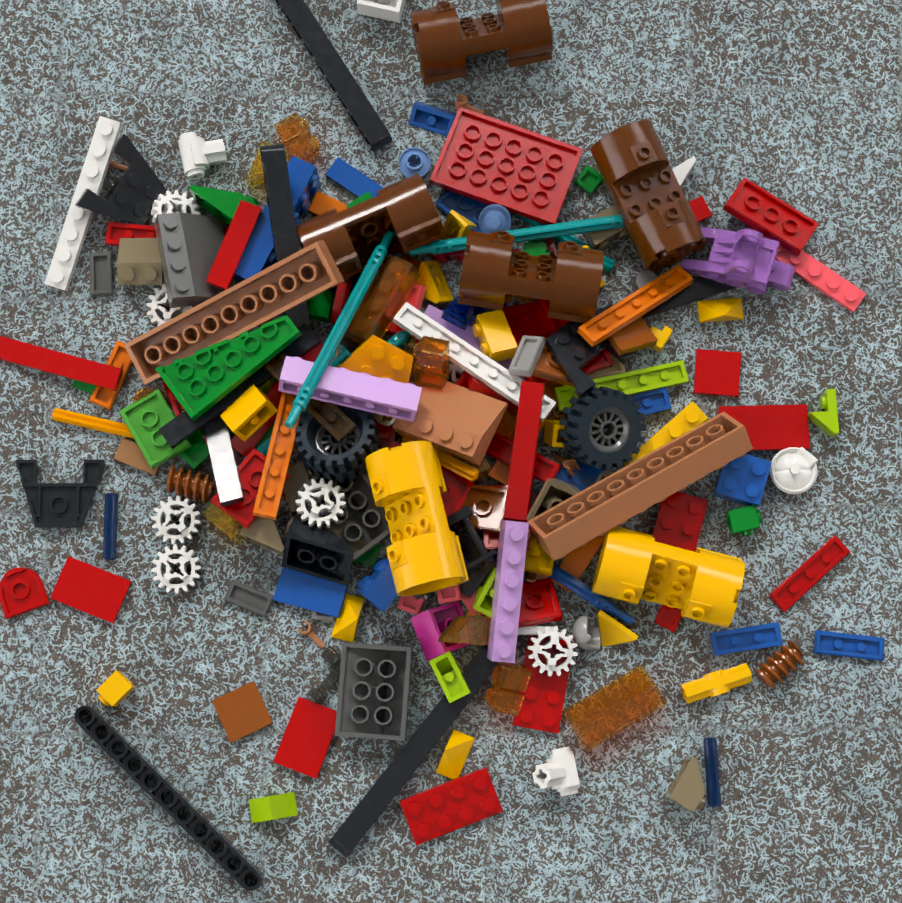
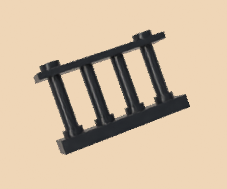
[414,505,498,601]

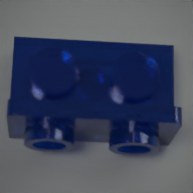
[441,296,485,330]

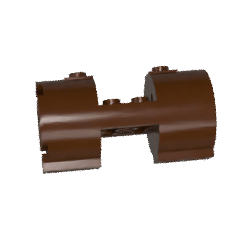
[410,0,552,85]
[590,120,707,272]
[296,173,446,279]
[458,230,604,323]

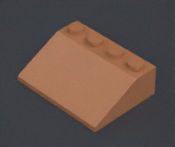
[392,374,508,466]

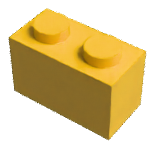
[472,310,517,362]
[220,384,278,442]

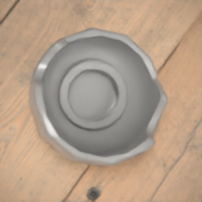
[572,616,601,651]

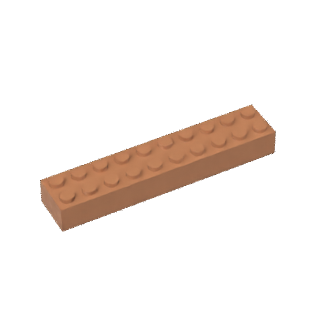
[124,240,344,385]
[527,412,753,561]

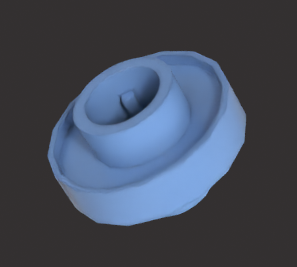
[399,147,431,178]
[479,204,511,233]

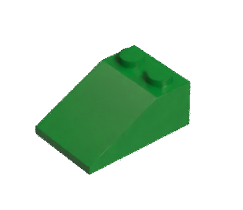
[189,185,259,226]

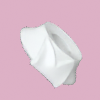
[770,447,818,494]

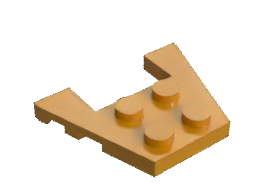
[336,335,413,420]

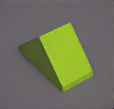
[249,792,298,823]

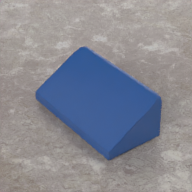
[408,101,456,136]

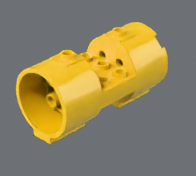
[365,441,469,597]
[592,526,745,628]

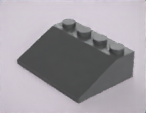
[154,212,234,308]
[294,472,390,563]
[335,642,413,741]

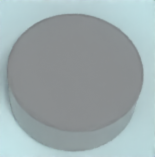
[635,270,657,289]

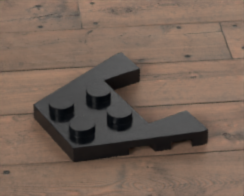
[75,134,167,225]
[545,321,638,398]
[16,460,106,528]

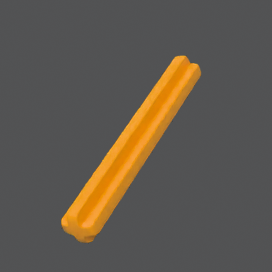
[52,408,134,439]
[401,436,479,482]

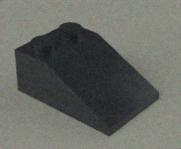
[281,516,355,586]

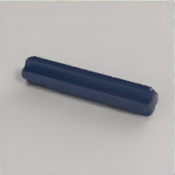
[103,493,118,560]
[703,737,721,807]

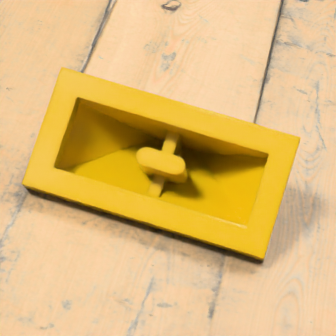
[441,210,477,240]
[416,261,454,304]
[697,297,744,323]
[331,594,365,643]
[596,610,639,647]
[436,729,475,779]

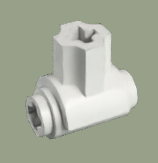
[178,132,227,180]
[532,747,580,796]

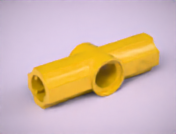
[680,663,753,704]

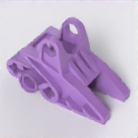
[681,227,796,294]

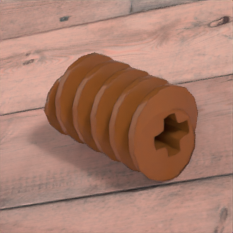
[167,464,216,503]
[753,640,805,690]

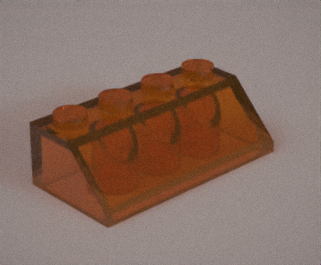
[344,256,420,344]
[562,665,667,751]

